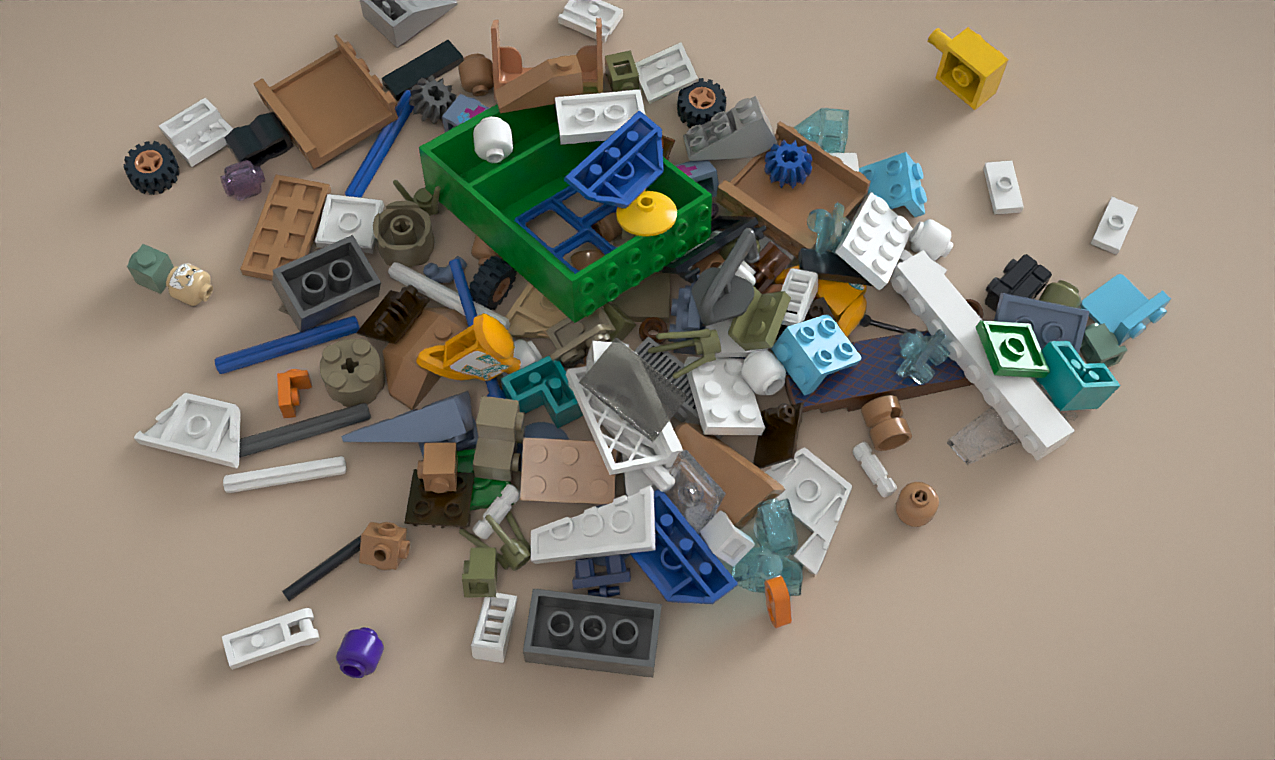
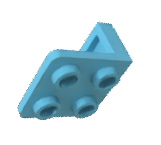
[859,152,927,217]
[1080,274,1171,346]
[771,315,861,396]

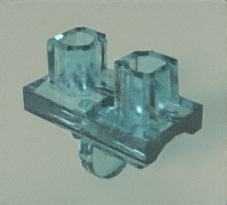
[807,202,851,256]
[896,329,950,385]

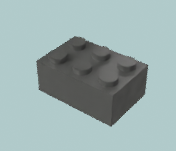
[272,235,381,333]

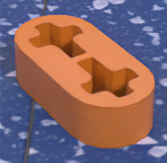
[764,576,792,628]

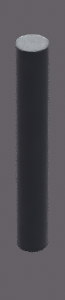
[282,535,361,601]

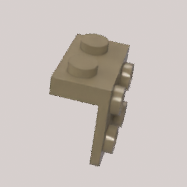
[546,306,616,363]

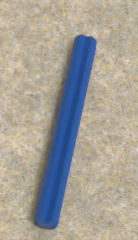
[345,90,414,198]
[215,316,360,374]

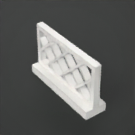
[566,352,683,475]

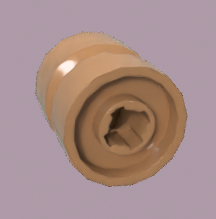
[861,395,912,451]

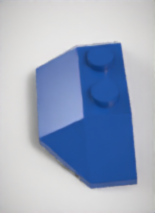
[564,110,663,209]
[629,489,738,605]

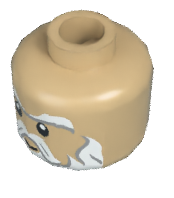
[166,263,213,306]

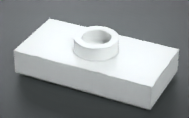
[983,161,1024,215]
[1090,197,1138,255]

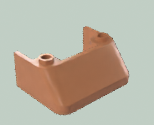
[491,18,603,104]

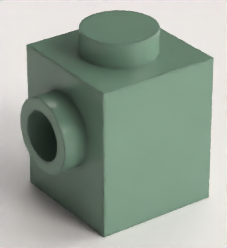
[127,244,174,294]

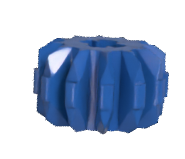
[764,140,812,189]

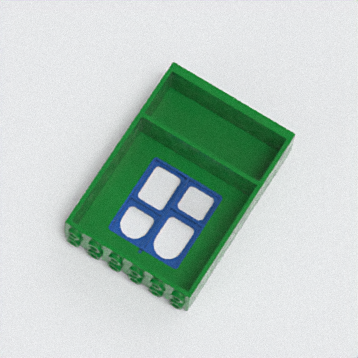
[419,104,712,323]

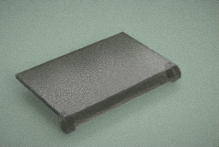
[579,338,689,443]

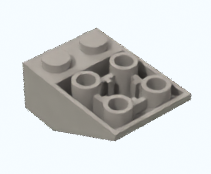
[360,0,458,48]
[683,96,778,161]

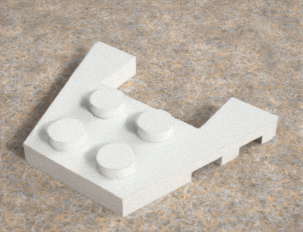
[765,447,852,576]

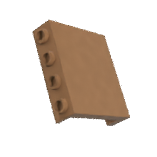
[253,34,398,169]
[716,121,871,258]

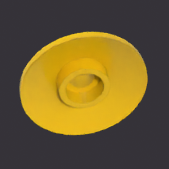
[616,191,677,236]

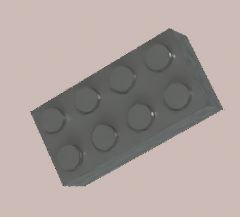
[523,589,662,678]

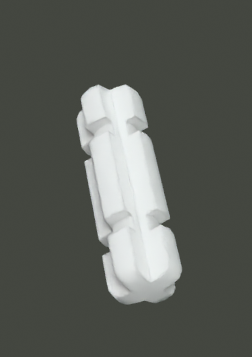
[852,442,897,498]
[473,484,520,540]

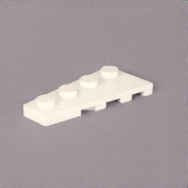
[531,486,655,564]

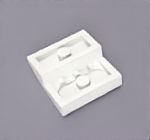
[635,42,699,104]
[159,98,233,167]

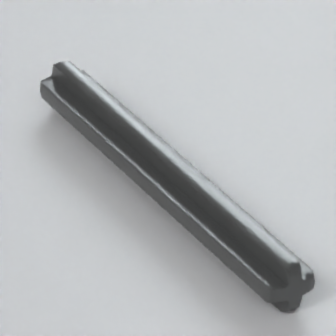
[239,403,371,458]

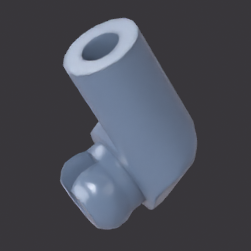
[423,256,467,283]

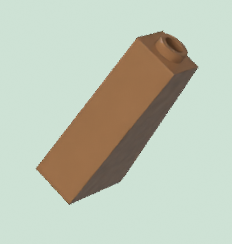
[673,423,786,529]

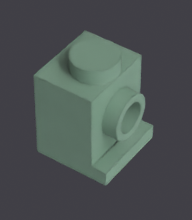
[1080,323,1127,368]

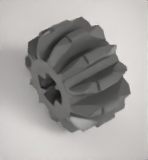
[409,75,456,124]

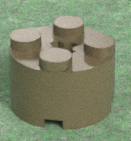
[373,201,434,267]
[320,338,385,407]

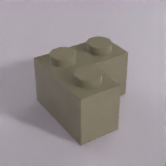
[473,396,526,482]

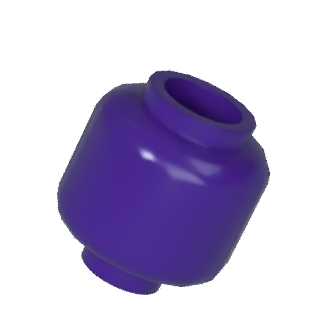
[336,627,384,678]

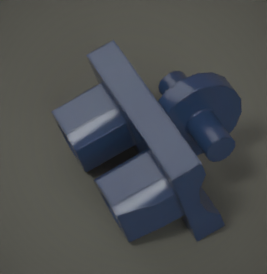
[572,554,631,598]

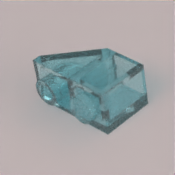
[793,108,849,153]
[753,498,798,563]
[732,546,803,596]

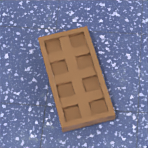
[240,174,331,281]

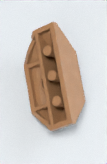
[383,307,468,410]

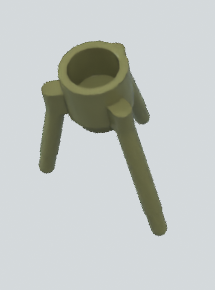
[393,180,441,216]
[648,328,722,379]
[459,511,531,571]

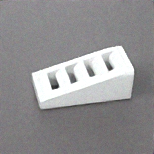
[781,268,818,326]
[471,593,517,663]

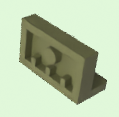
[728,286,791,351]

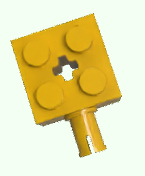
[927,27,1009,110]

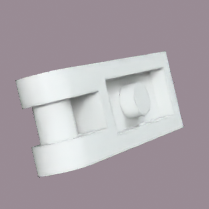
[222,608,320,670]

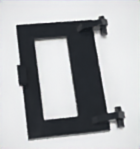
[659,215,767,283]

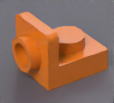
[277,369,312,418]

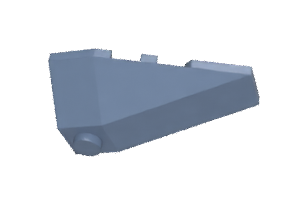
[341,391,473,443]

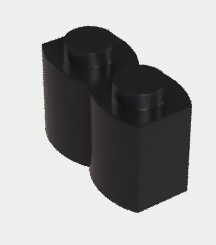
[225,112,293,172]

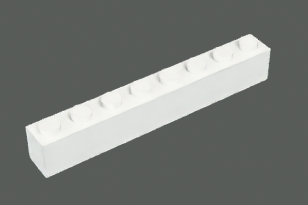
[889,250,1075,461]

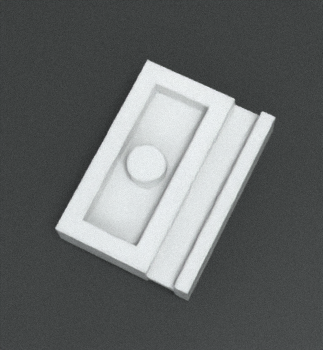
[558,0,623,43]

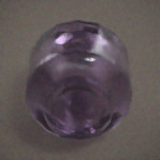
[220,160,265,201]

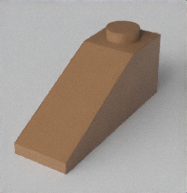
[494,55,583,113]

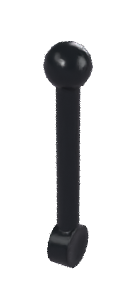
[859,314,919,334]

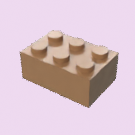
[520,438,617,504]

